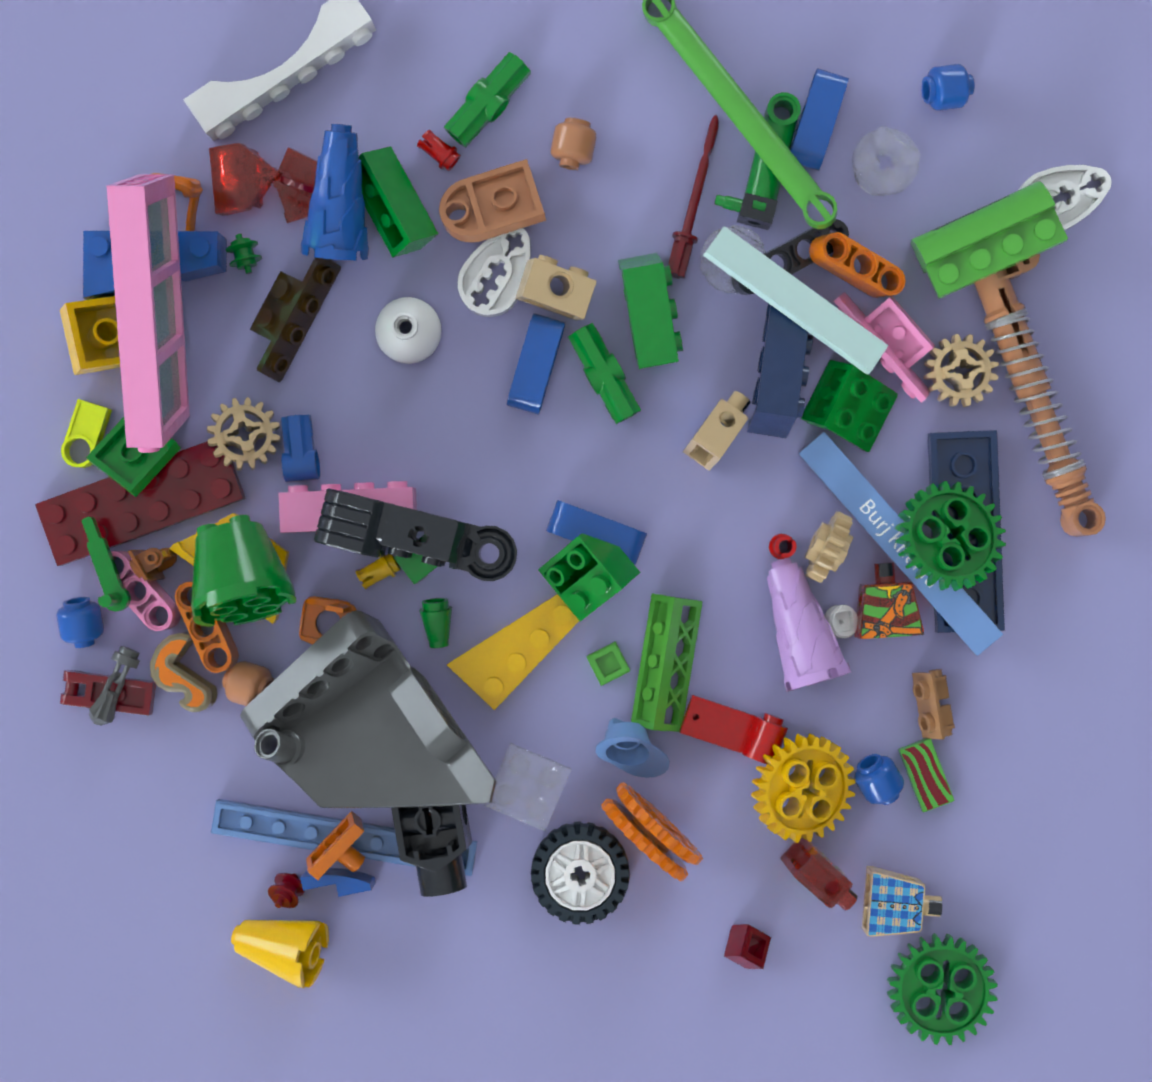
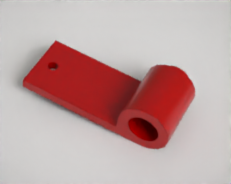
[679,695,788,764]

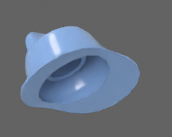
[595,718,670,778]

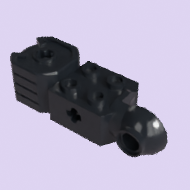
[314,488,517,581]

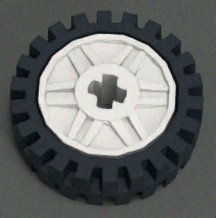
[531,821,630,925]

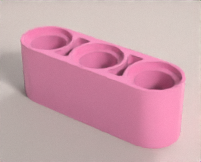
[111,551,181,631]

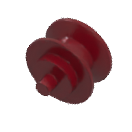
[268,873,305,908]

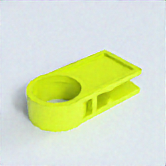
[61,399,112,468]

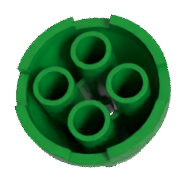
[191,515,297,627]

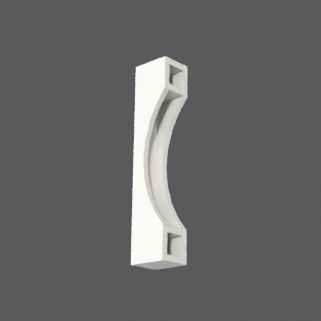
[183,0,376,141]

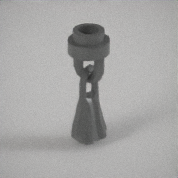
[89,646,140,726]

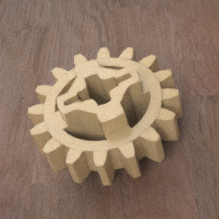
[924,334,999,407]
[207,397,280,471]
[805,511,853,583]

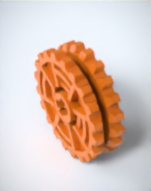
[601,782,703,882]

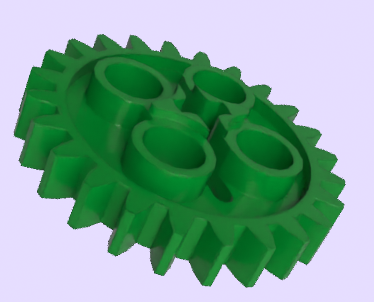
[895,481,1006,591]
[887,933,998,1045]

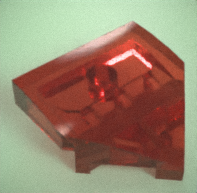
[209,143,283,216]
[272,147,317,223]

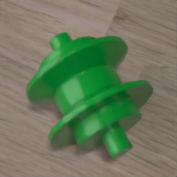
[225,234,262,274]

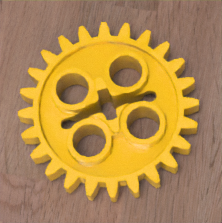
[751,733,856,843]

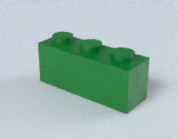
[359,146,439,258]

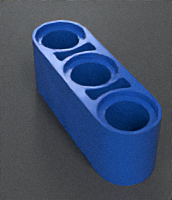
[790,68,849,171]
[507,313,566,415]
[546,500,647,565]

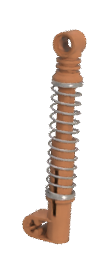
[974,254,1106,537]

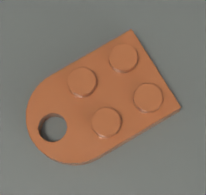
[439,159,546,243]

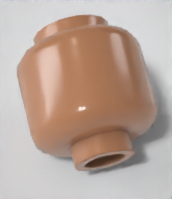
[551,117,597,170]
[222,661,274,706]

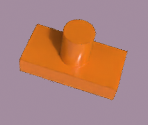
[306,811,365,880]

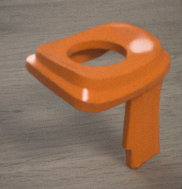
[151,173,203,231]
[299,596,357,645]

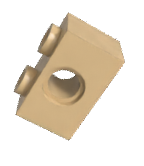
[515,255,597,321]

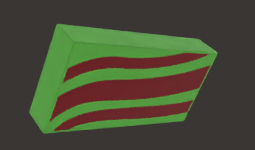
[898,738,955,813]

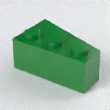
[618,253,683,369]

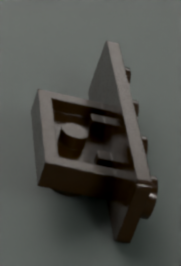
[250,258,341,382]

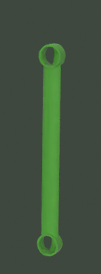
[642,0,837,229]

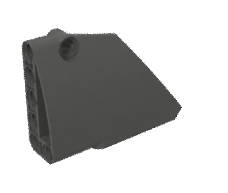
[240,610,497,808]

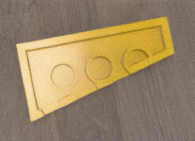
[446,594,579,710]

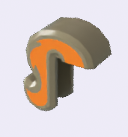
[150,631,217,712]

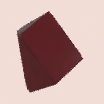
[724,924,771,969]

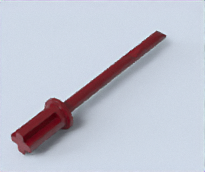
[668,115,719,279]

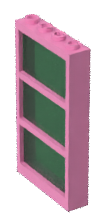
[106,174,190,453]

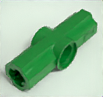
[444,52,531,148]
[568,323,641,425]

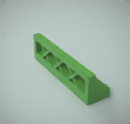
[631,593,703,732]

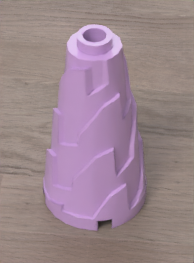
[767,558,852,692]

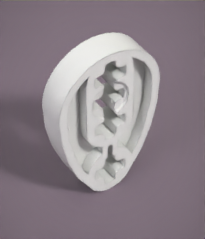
[1018,165,1112,230]
[457,228,531,317]

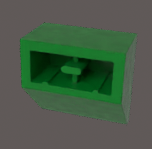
[538,533,641,621]

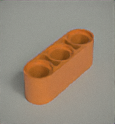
[809,232,906,298]
[175,581,239,673]

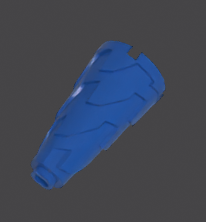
[301,124,369,261]

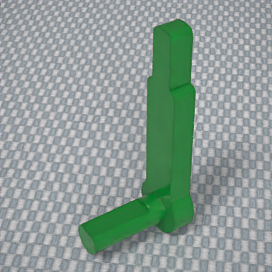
[82,517,131,612]

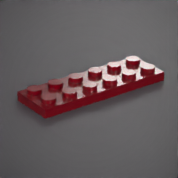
[35,441,246,566]

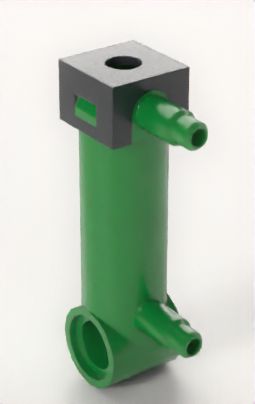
[714,92,801,230]

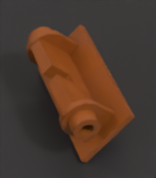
[128,548,177,581]

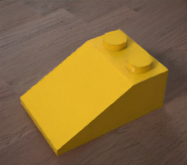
[59,296,120,375]

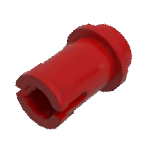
[417,129,461,171]
[769,533,797,560]

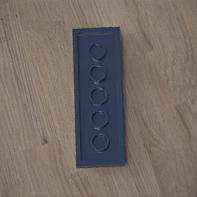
[927,430,1005,633]

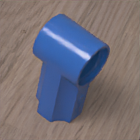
[281,414,320,482]

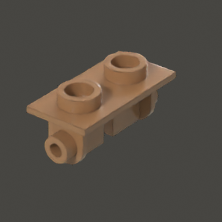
[912,669,955,740]

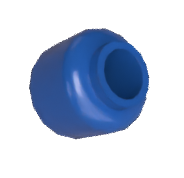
[921,64,975,111]
[56,597,104,648]
[854,754,904,805]

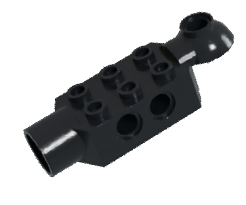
[391,805,472,897]

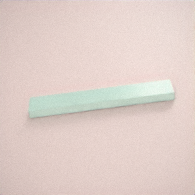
[703,226,889,375]

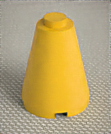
[231,920,329,989]

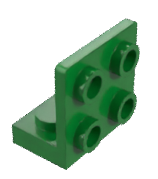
[800,360,898,452]

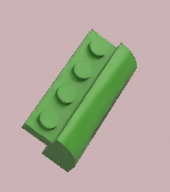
[910,181,1068,299]

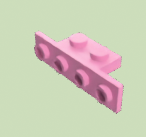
[833,292,935,403]

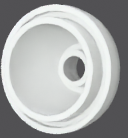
[375,297,442,364]

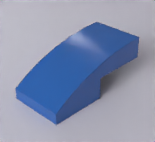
[300,868,376,897]

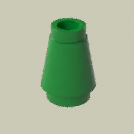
[419,598,452,648]

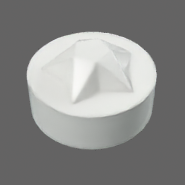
[824,605,858,638]

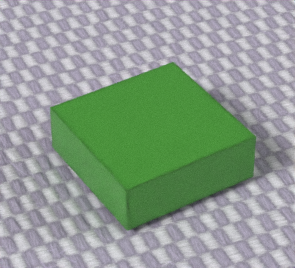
[586,641,630,686]

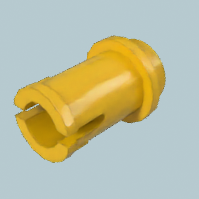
[355,554,400,590]

